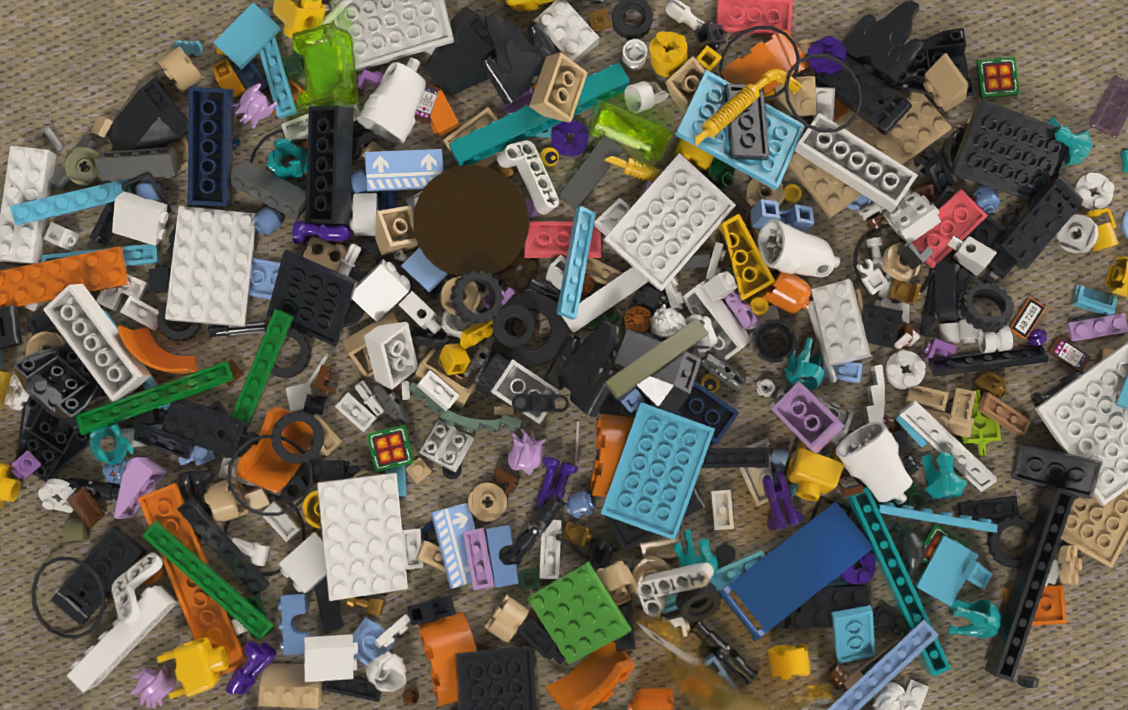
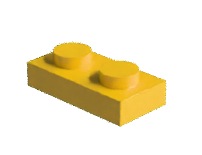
[460,318,494,349]

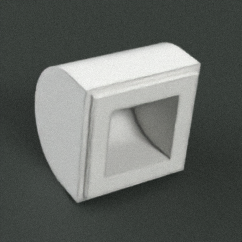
[938,323,960,343]

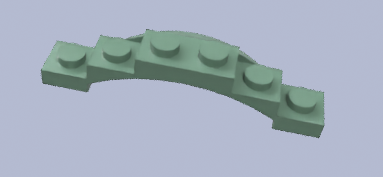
[409,383,522,433]

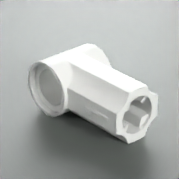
[232,538,270,566]

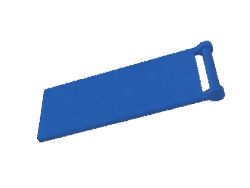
[718,502,873,642]

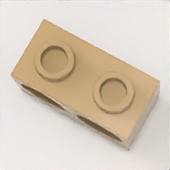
[303,236,347,272]

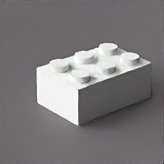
[533,0,599,64]
[491,359,561,424]

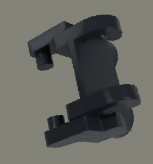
[633,283,668,313]
[584,538,617,571]

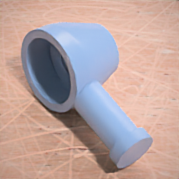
[771,449,789,485]

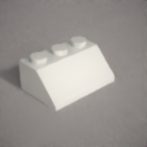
[364,322,418,389]

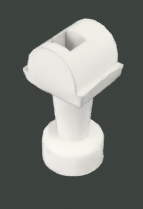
[866,237,886,273]

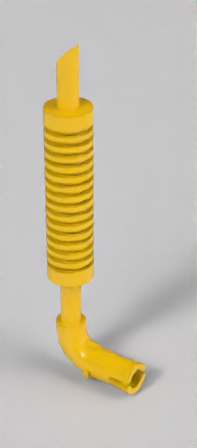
[694,69,802,147]
[604,156,718,229]

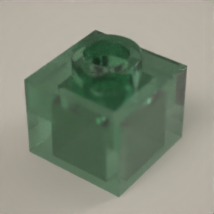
[284,53,310,80]
[518,566,541,591]

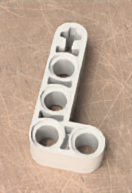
[497,140,559,215]
[637,563,714,617]

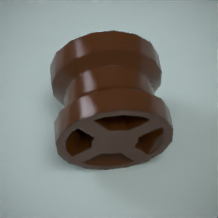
[824,663,849,688]

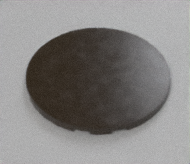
[413,165,529,277]

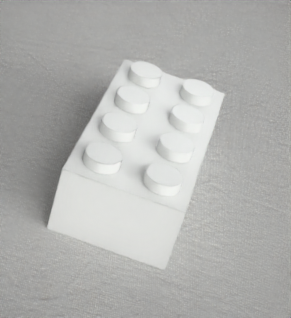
[811,279,871,366]

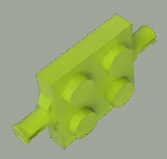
[960,390,1001,456]

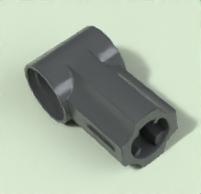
[680,250,710,271]

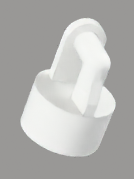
[624,81,669,113]

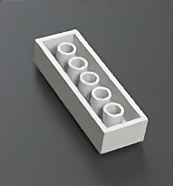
[795,113,918,213]
[0,146,57,265]
[43,284,151,401]
[67,584,179,693]

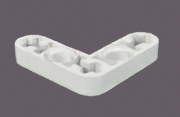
[112,553,163,625]

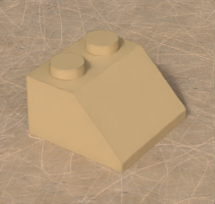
[923,54,968,112]
[665,56,706,113]
[773,76,816,117]
[375,205,418,255]

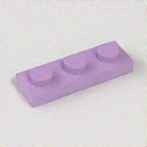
[1067,313,1128,342]
[463,528,494,590]

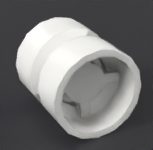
[622,39,647,71]
[978,325,1013,354]

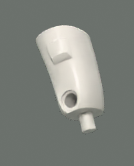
[357,58,426,145]
[758,218,840,277]
[836,421,913,504]

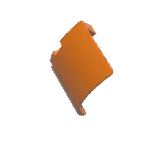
[721,29,810,95]
[118,326,198,376]
[236,406,314,493]
[590,414,635,497]
[419,612,477,706]
[546,640,635,710]

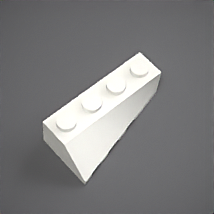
[683,280,752,362]

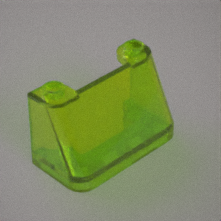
[292,23,358,110]

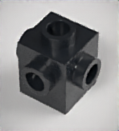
[694,22,726,51]

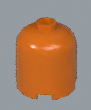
[762,270,811,314]
[628,688,673,710]

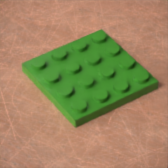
[527,562,632,664]

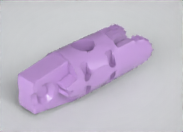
[724,289,759,329]

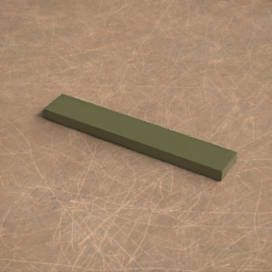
[605,318,709,399]

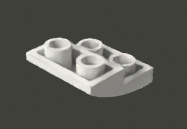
[419,420,474,472]

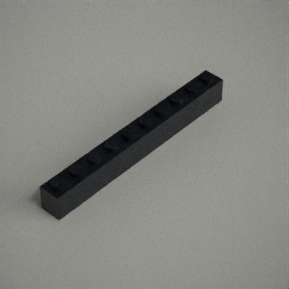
[984,485,1076,682]

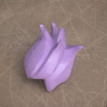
[233,83,278,129]
[508,428,546,475]
[130,665,176,708]

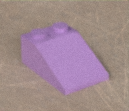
[771,382,845,453]
[114,457,167,519]

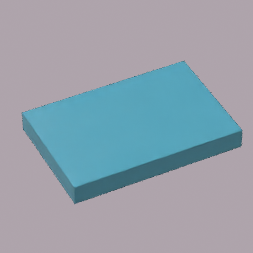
[213,3,281,70]
[915,535,978,606]
[832,606,876,664]

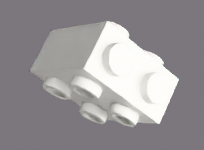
[883,191,941,244]

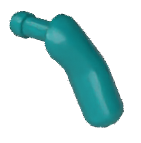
[1120,149,1128,173]

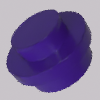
[1027,329,1047,346]

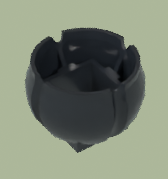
[752,319,797,363]

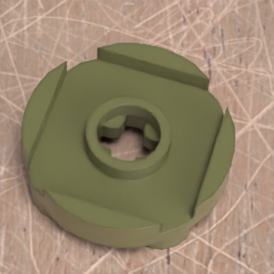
[63,146,100,186]

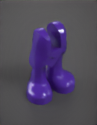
[292,221,351,244]
[536,456,578,511]
[762,471,803,530]
[226,641,277,695]

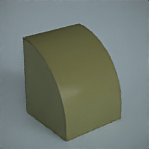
[63,517,89,542]

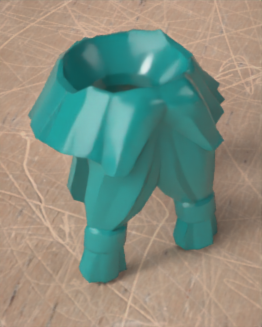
[1047,117,1093,166]
[265,139,307,179]
[784,338,825,391]
[89,424,134,466]
[921,452,967,500]
[674,529,718,580]
[948,599,1001,640]

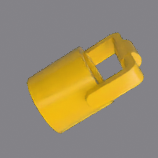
[1084,208,1119,252]

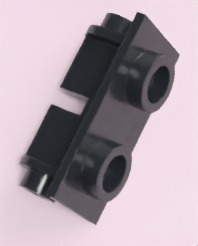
[89,205,114,246]

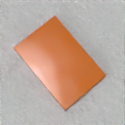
[1003,584,1067,626]

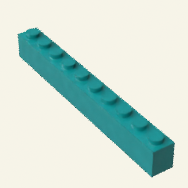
[449,62,630,166]
[847,486,951,677]

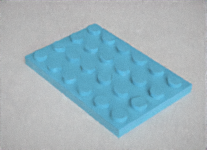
[675,70,805,190]
[600,402,715,540]

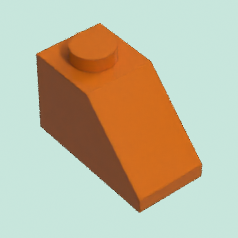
[429,90,460,137]

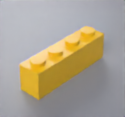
[718,214,775,301]

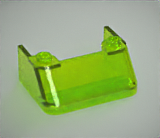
[587,99,673,162]

